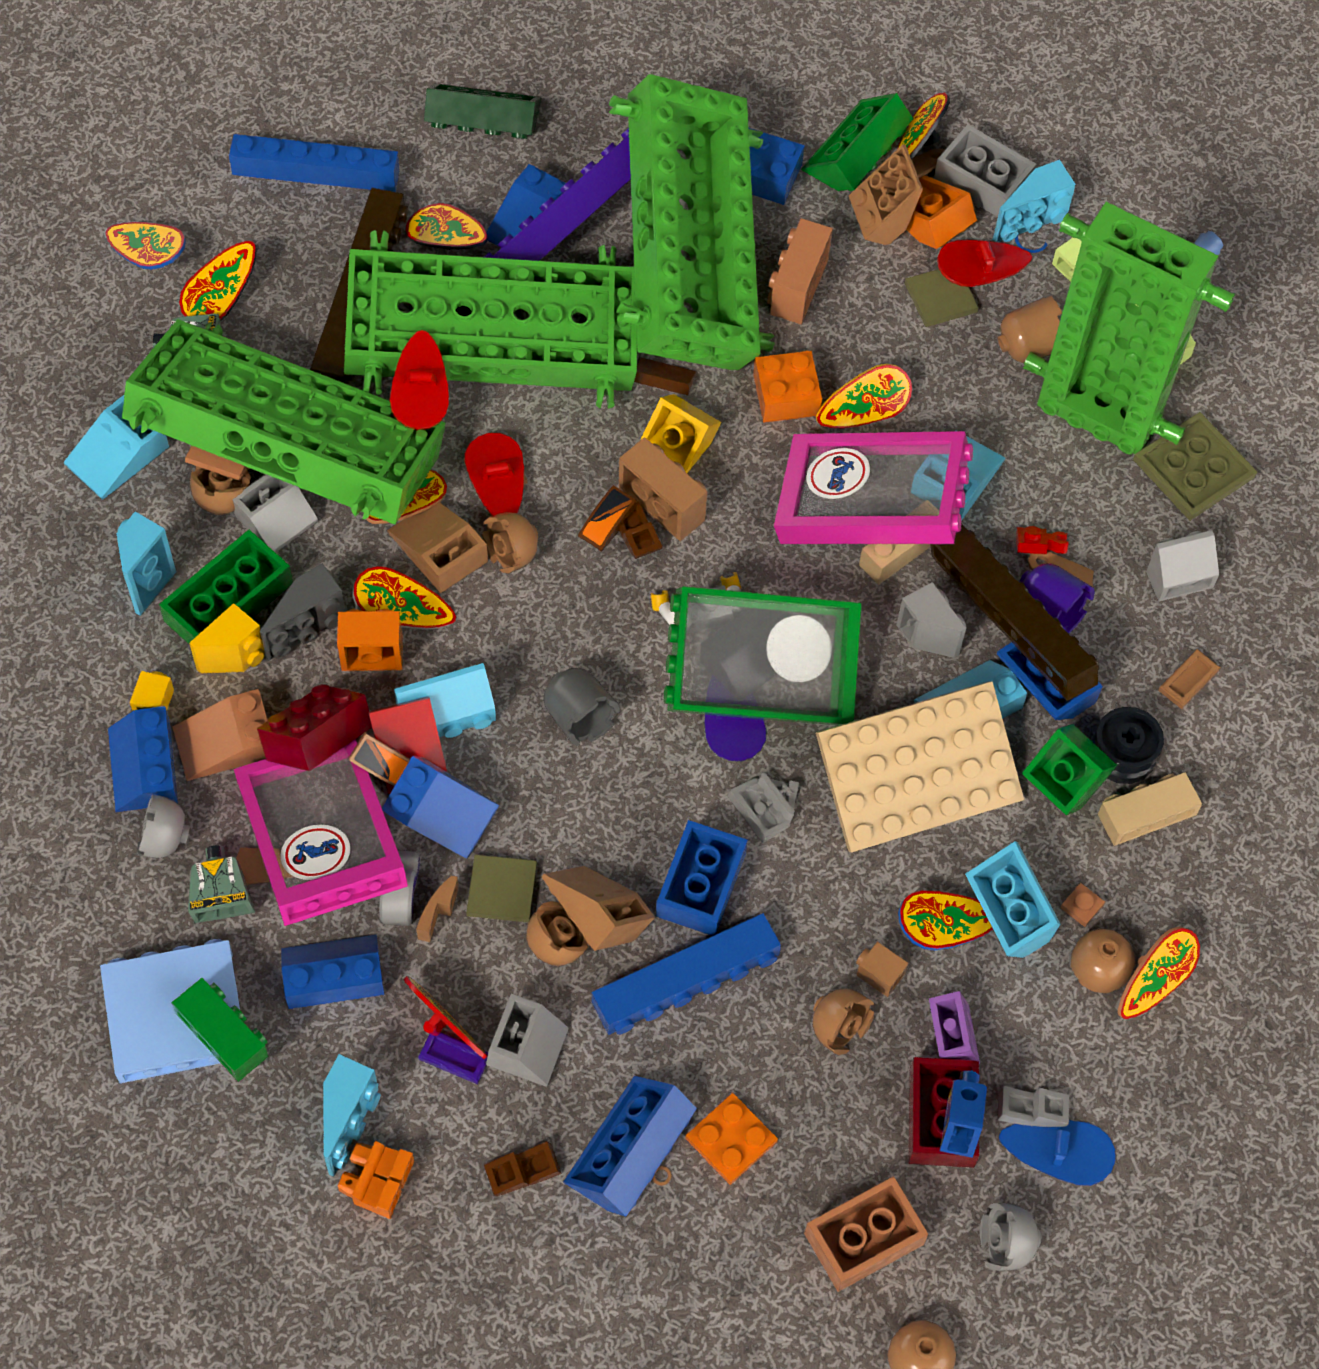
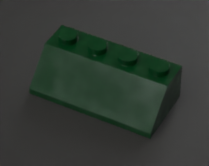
[424,83,542,139]

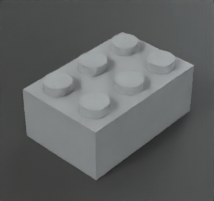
[934,124,1037,217]

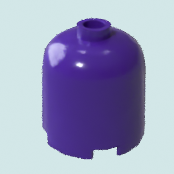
[1019,563,1095,633]

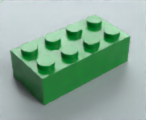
[159,529,293,645]

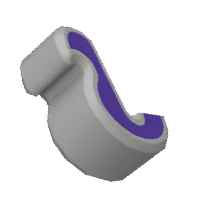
[379,850,420,926]

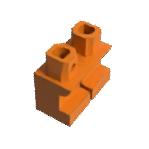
[338,1141,414,1219]

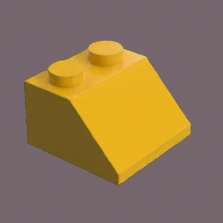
[640,394,721,474]
[189,603,265,673]

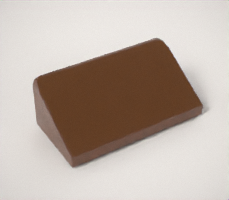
[634,357,696,396]

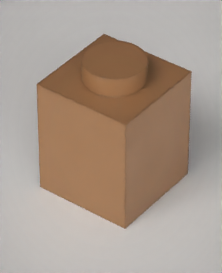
[856,942,909,997]

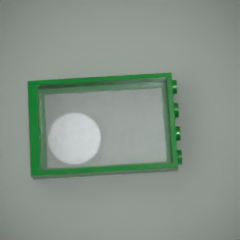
[664,586,861,726]

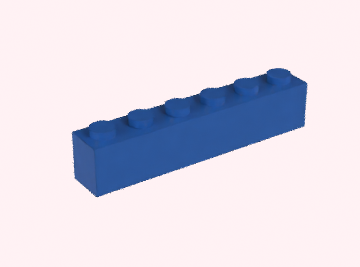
[229,134,400,192]
[592,913,781,1035]

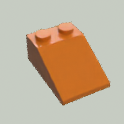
[906,175,977,249]

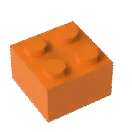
[753,351,822,423]
[337,609,403,671]

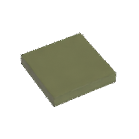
[905,269,978,327]
[466,855,537,922]

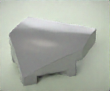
[727,773,799,843]

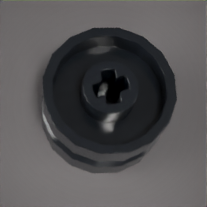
[1092,707,1164,784]

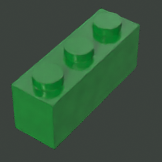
[171,978,269,1082]

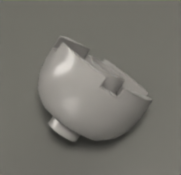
[136,794,190,859]
[979,1203,1041,1271]

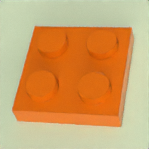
[685,1093,778,1185]

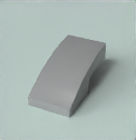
[998,1086,1069,1127]

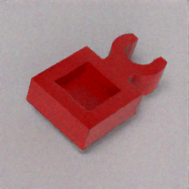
[1016,526,1069,554]

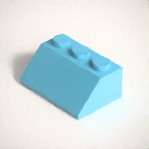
[116,511,176,616]
[914,660,1027,719]
[394,663,496,738]
[965,841,1060,958]

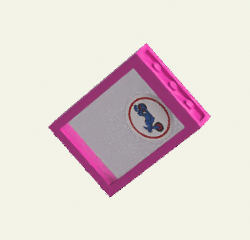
[774,431,973,544]
[233,739,408,926]

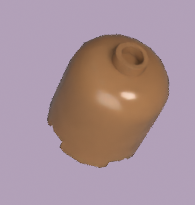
[998,296,1062,363]

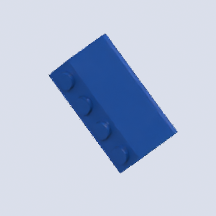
[563,1076,697,1217]

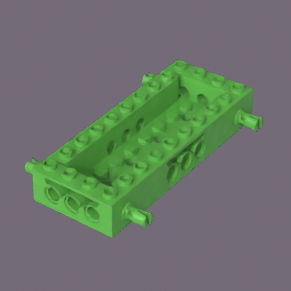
[609,74,775,370]
[1023,202,1236,454]
[344,230,637,409]
[122,319,446,525]

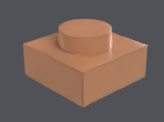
[1060,883,1105,927]

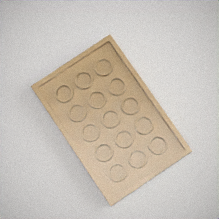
[816,681,1024,853]

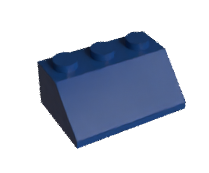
[997,642,1103,720]
[108,706,178,812]
[281,934,385,1009]

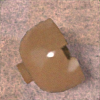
[190,466,251,515]
[482,512,538,573]
[526,901,589,966]
[1070,928,1135,993]
[812,988,874,1055]
[887,1320,956,1369]

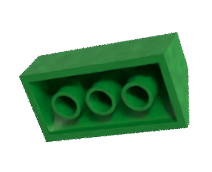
[801,93,913,191]

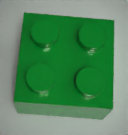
[1022,724,1117,816]

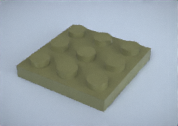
[1133,412,1257,521]

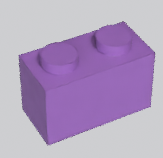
[929,991,980,1064]

